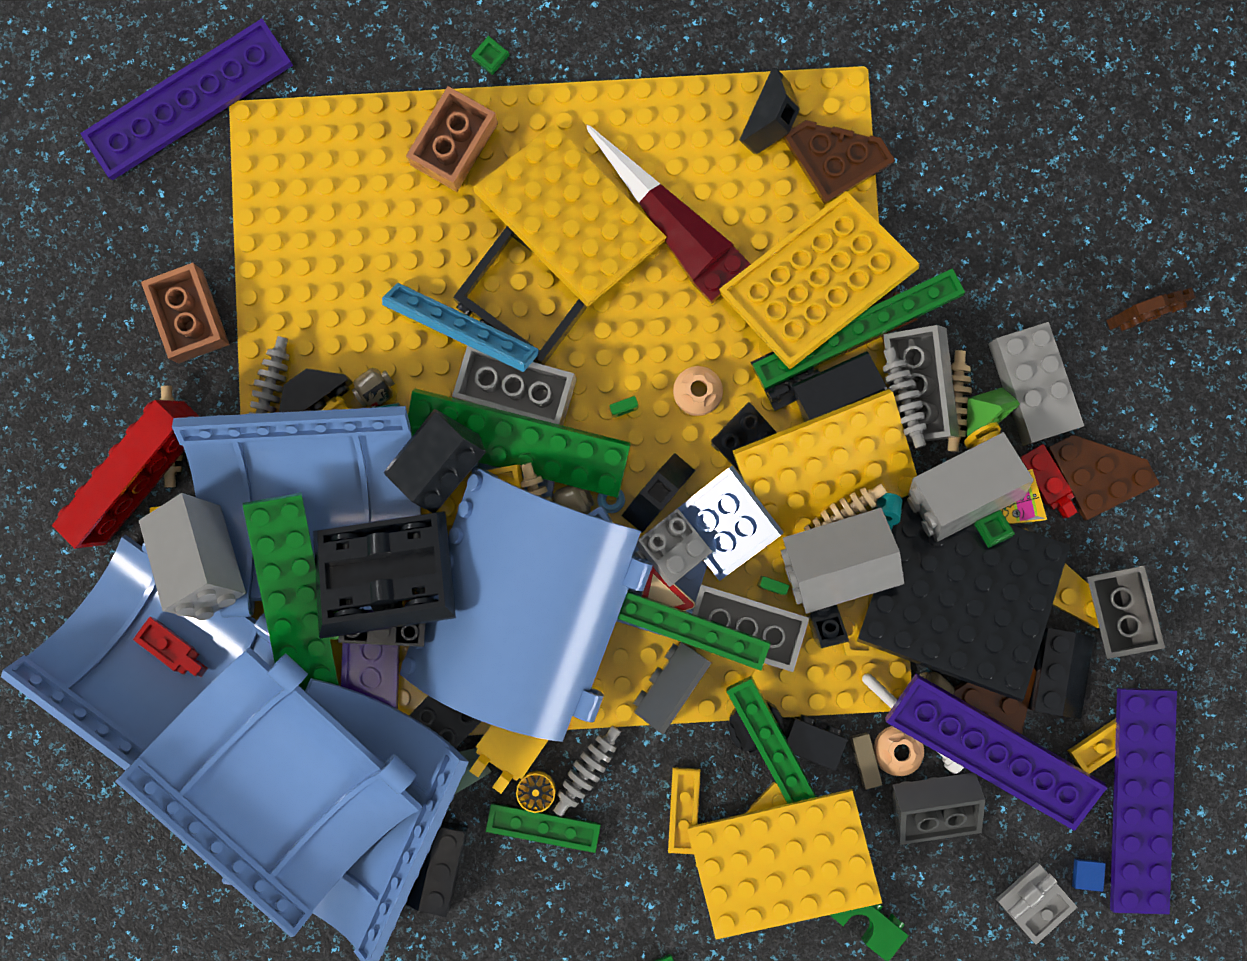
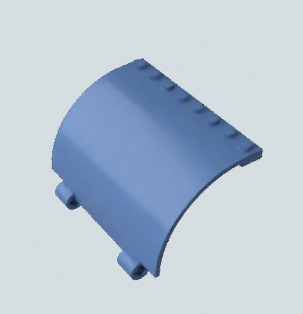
[172,406,421,618]
[399,466,653,742]
[1,535,275,770]
[115,647,422,937]
[222,678,469,961]

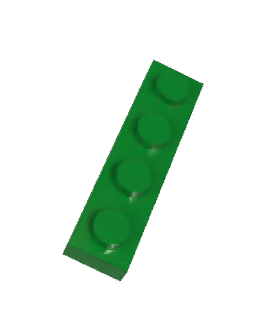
[486,802,601,853]

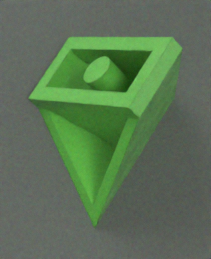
[966,387,1020,437]

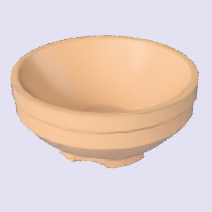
[673,366,723,416]
[873,726,924,776]

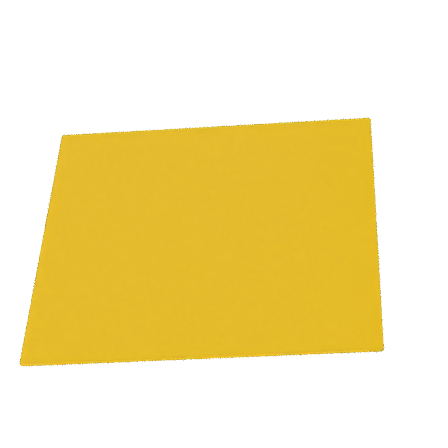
[229,66,911,735]

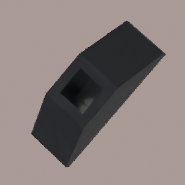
[739,68,800,154]
[279,369,353,412]
[621,453,696,533]
[805,604,849,648]
[338,623,426,647]

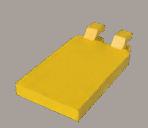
[469,725,548,794]

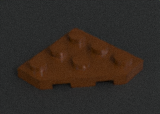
[782,120,895,205]
[1106,288,1196,332]
[1046,435,1160,521]
[954,668,1036,734]

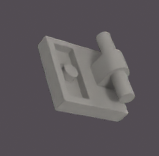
[635,508,712,587]
[996,862,1077,945]

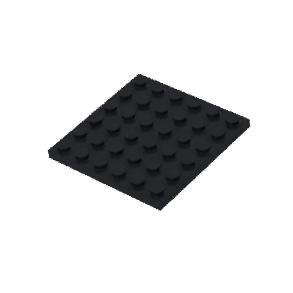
[857,495,1070,702]

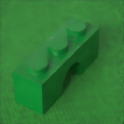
[830,904,909,961]

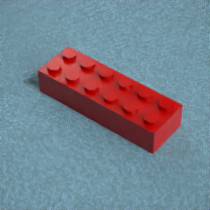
[52,400,200,549]

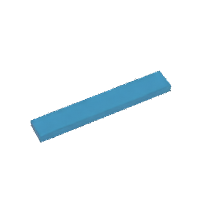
[382,283,538,372]

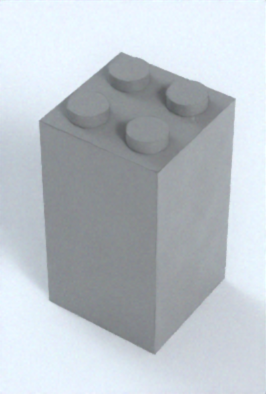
[907,432,1034,542]
[139,493,246,620]
[780,508,904,614]

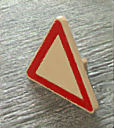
[641,567,695,611]

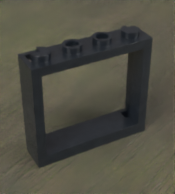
[453,226,587,365]

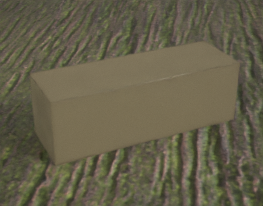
[850,732,882,789]

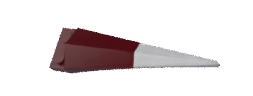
[587,125,751,304]

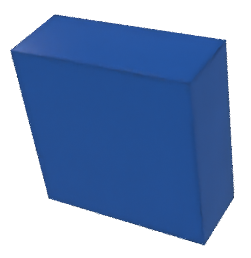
[1072,858,1106,892]

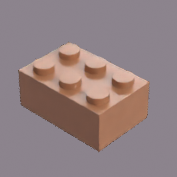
[406,86,498,192]
[141,263,230,364]

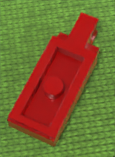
[1020,444,1077,519]
[133,617,208,677]

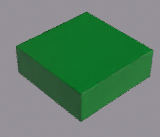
[471,36,510,75]
[609,396,638,418]
[974,510,1015,548]
[758,576,790,595]

